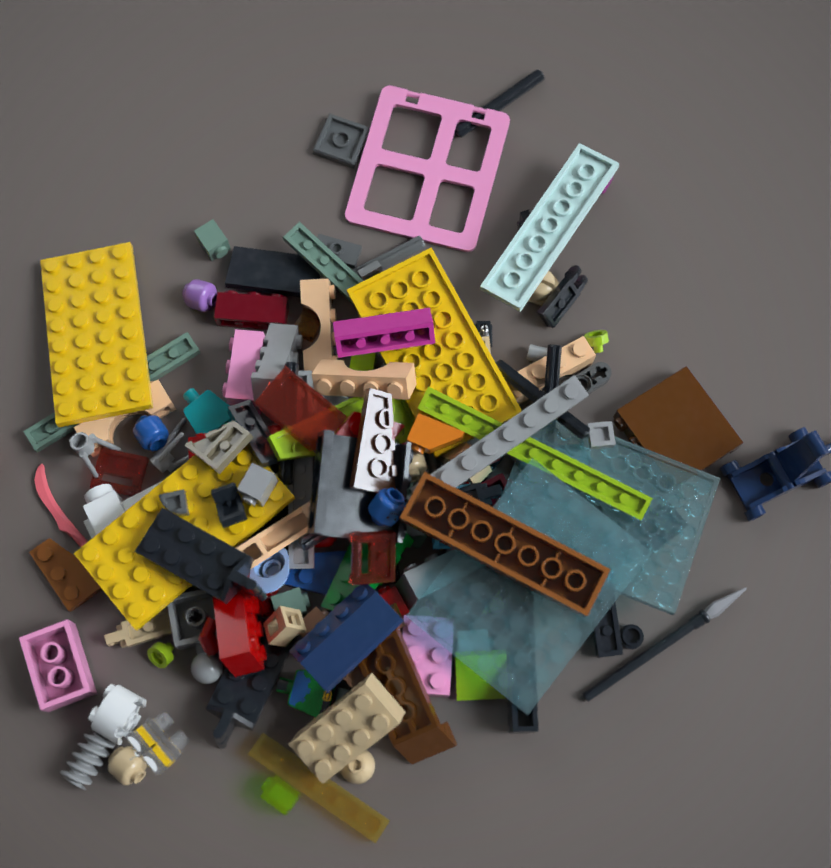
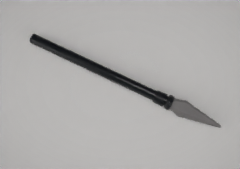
[582,588,746,702]

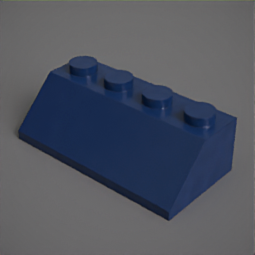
[289,581,403,693]

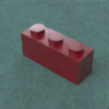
[214,290,289,330]

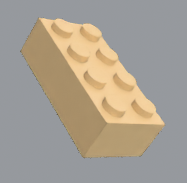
[289,673,405,784]

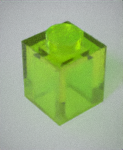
[260,775,303,816]

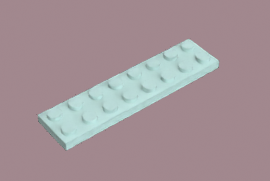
[480,143,619,312]

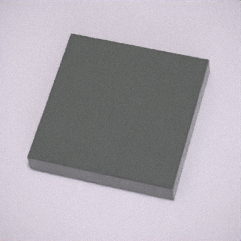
[313,113,370,168]

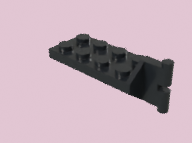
[135,508,267,604]
[206,615,298,749]

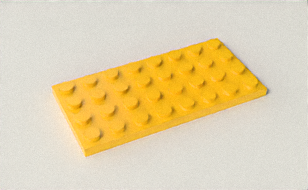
[40,242,153,427]
[347,247,522,458]
[74,445,295,631]

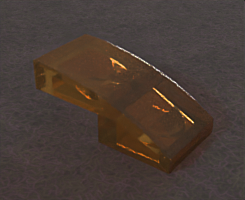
[294,300,333,342]

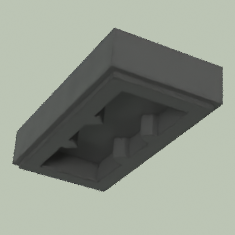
[317,234,362,269]

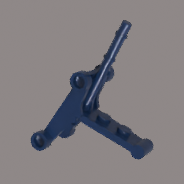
[719,427,831,522]

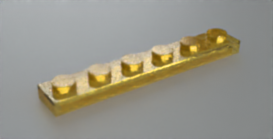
[248,733,390,843]

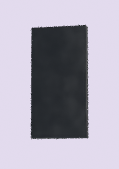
[225,246,321,297]

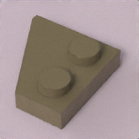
[185,420,254,474]

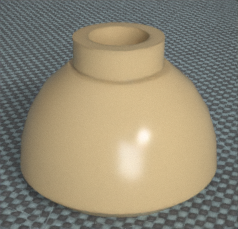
[340,750,375,784]

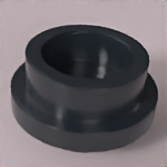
[620,624,644,650]

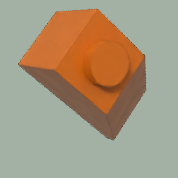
[407,413,464,455]

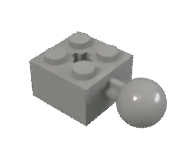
[168,590,224,684]

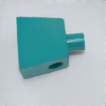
[183,388,232,434]

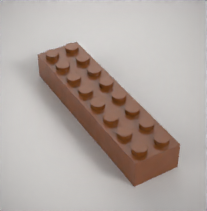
[400,472,611,617]

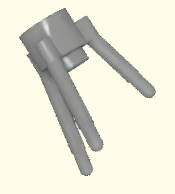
[150,418,189,473]
[69,432,121,478]

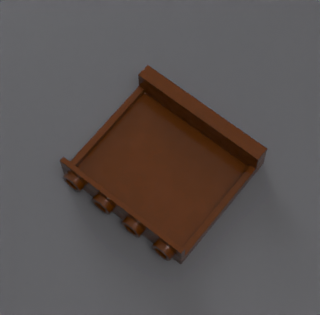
[613,366,743,494]

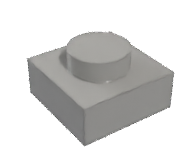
[587,421,616,449]

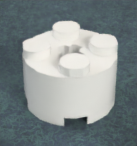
[88,684,146,745]

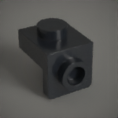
[211,483,248,528]

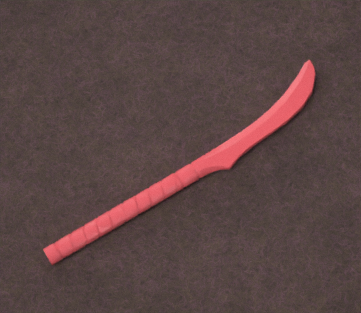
[34,464,88,547]

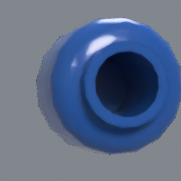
[133,415,169,451]
[368,488,406,526]

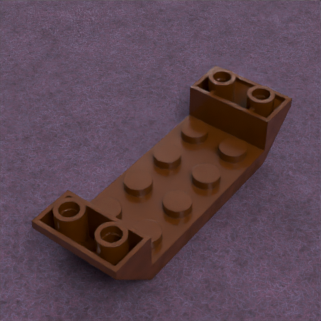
[358,603,458,765]

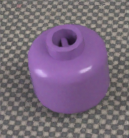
[182,279,217,312]

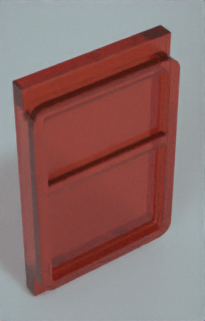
[254,366,347,453]

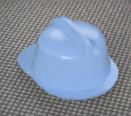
[250,548,290,593]

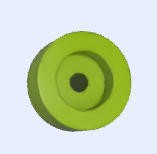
[584,330,609,353]
[147,642,174,669]

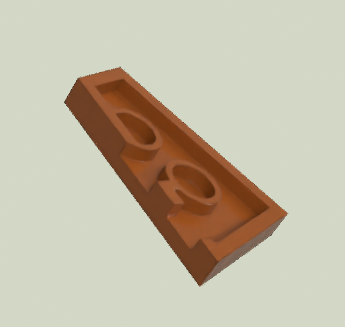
[29,538,103,612]

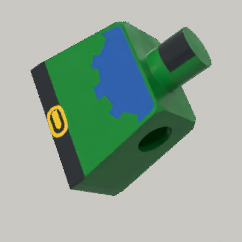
[276,669,336,718]

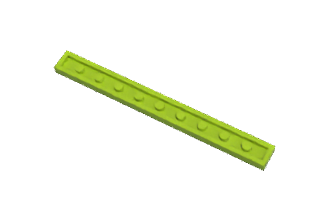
[417,386,653,521]

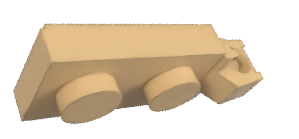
[104,608,172,648]

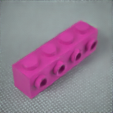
[333,308,435,358]

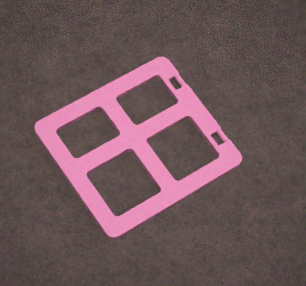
[345,86,510,252]

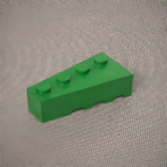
[321,533,414,613]

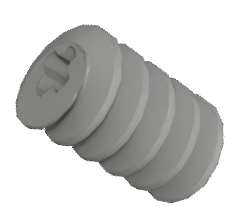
[60,731,115,790]

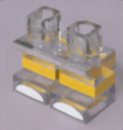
[125,711,190,775]

